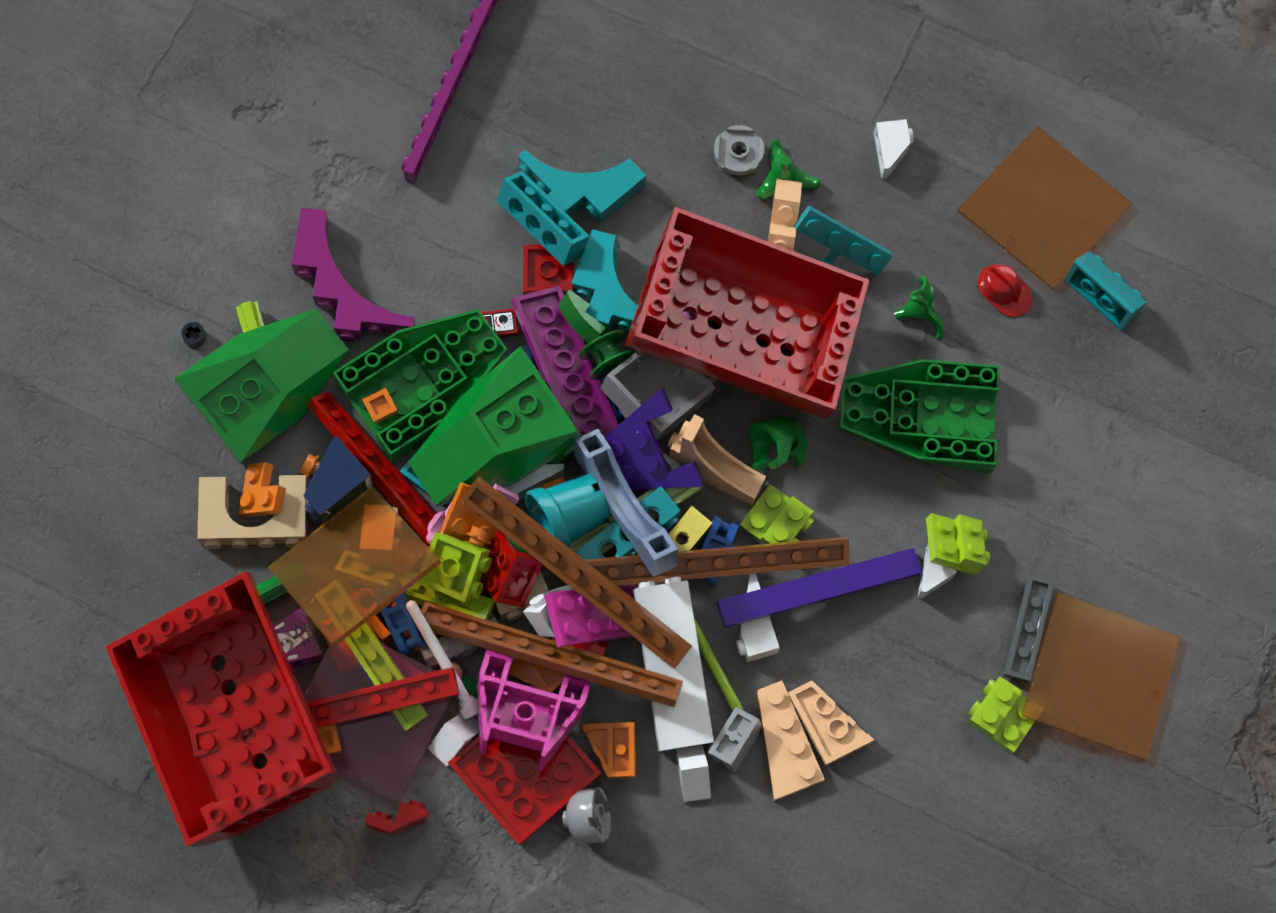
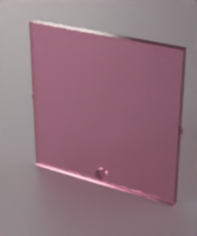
[304,630,452,803]

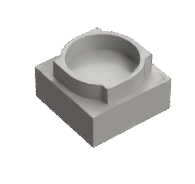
[600,351,716,441]

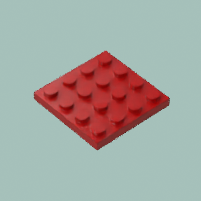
[448,735,602,846]

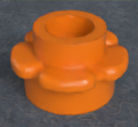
[299,454,321,479]
[467,526,492,548]

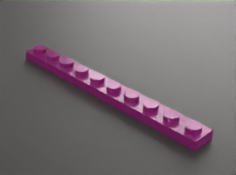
[401,0,499,184]

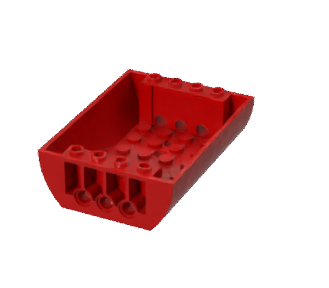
[626,207,869,419]
[105,571,338,847]

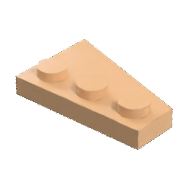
[788,681,874,766]

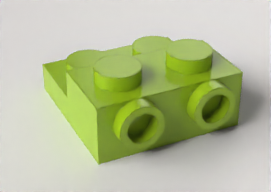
[739,484,815,544]
[926,513,990,575]
[418,532,492,602]
[967,676,1043,754]

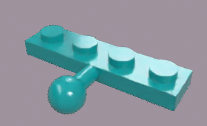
[794,205,893,275]

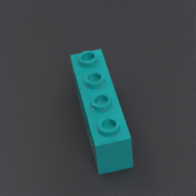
[496,171,590,266]
[576,486,681,560]

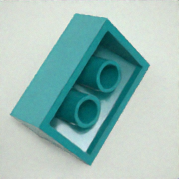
[1064,251,1147,331]

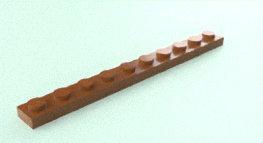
[461,477,692,669]
[585,537,850,586]
[416,601,683,707]

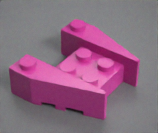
[477,650,591,771]

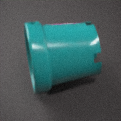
[525,473,611,547]

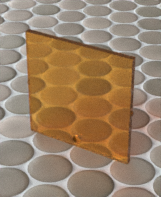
[958,126,1133,290]
[268,486,441,647]
[1022,592,1180,761]

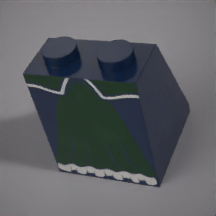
[303,436,375,530]

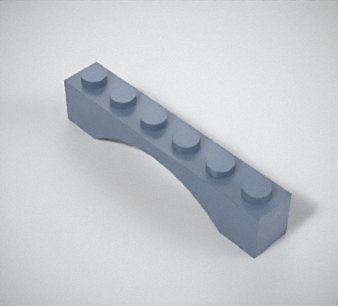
[575,429,678,577]

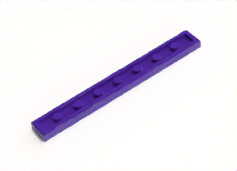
[716,548,922,628]

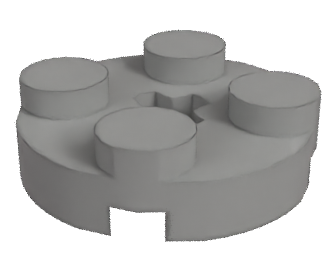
[714,125,764,176]

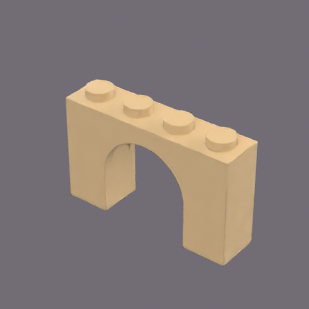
[197,475,308,549]

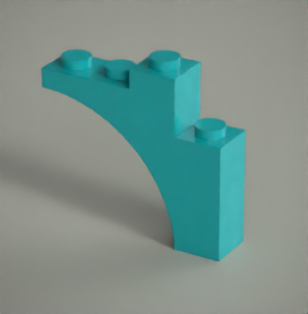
[518,150,647,223]
[571,229,637,334]

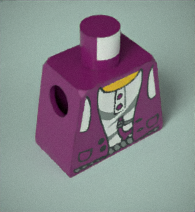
[274,608,325,668]

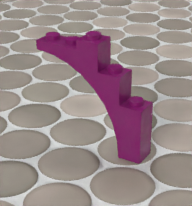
[292,208,416,342]

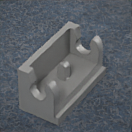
[708,707,762,774]

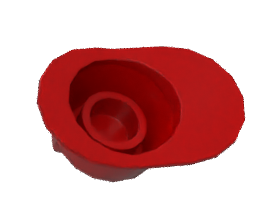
[977,264,1033,317]

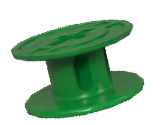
[578,330,636,380]

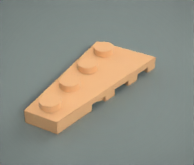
[757,681,825,801]

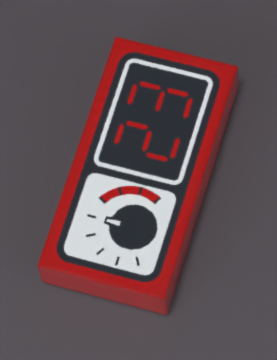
[481,309,518,338]

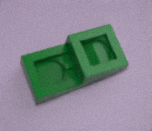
[558,289,606,344]

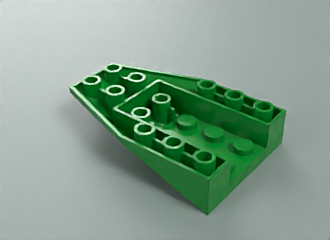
[175,309,349,465]
[333,309,508,464]
[409,346,581,506]
[840,359,1000,474]

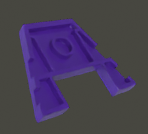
[604,388,704,489]

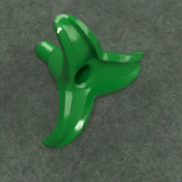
[755,139,821,200]
[895,276,945,340]

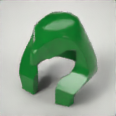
[749,416,808,471]

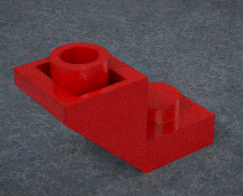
[364,800,429,836]

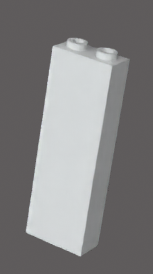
[633,577,714,751]

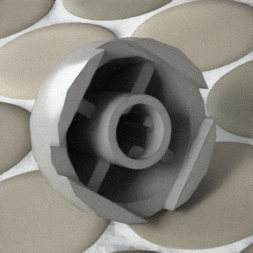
[563,787,611,843]

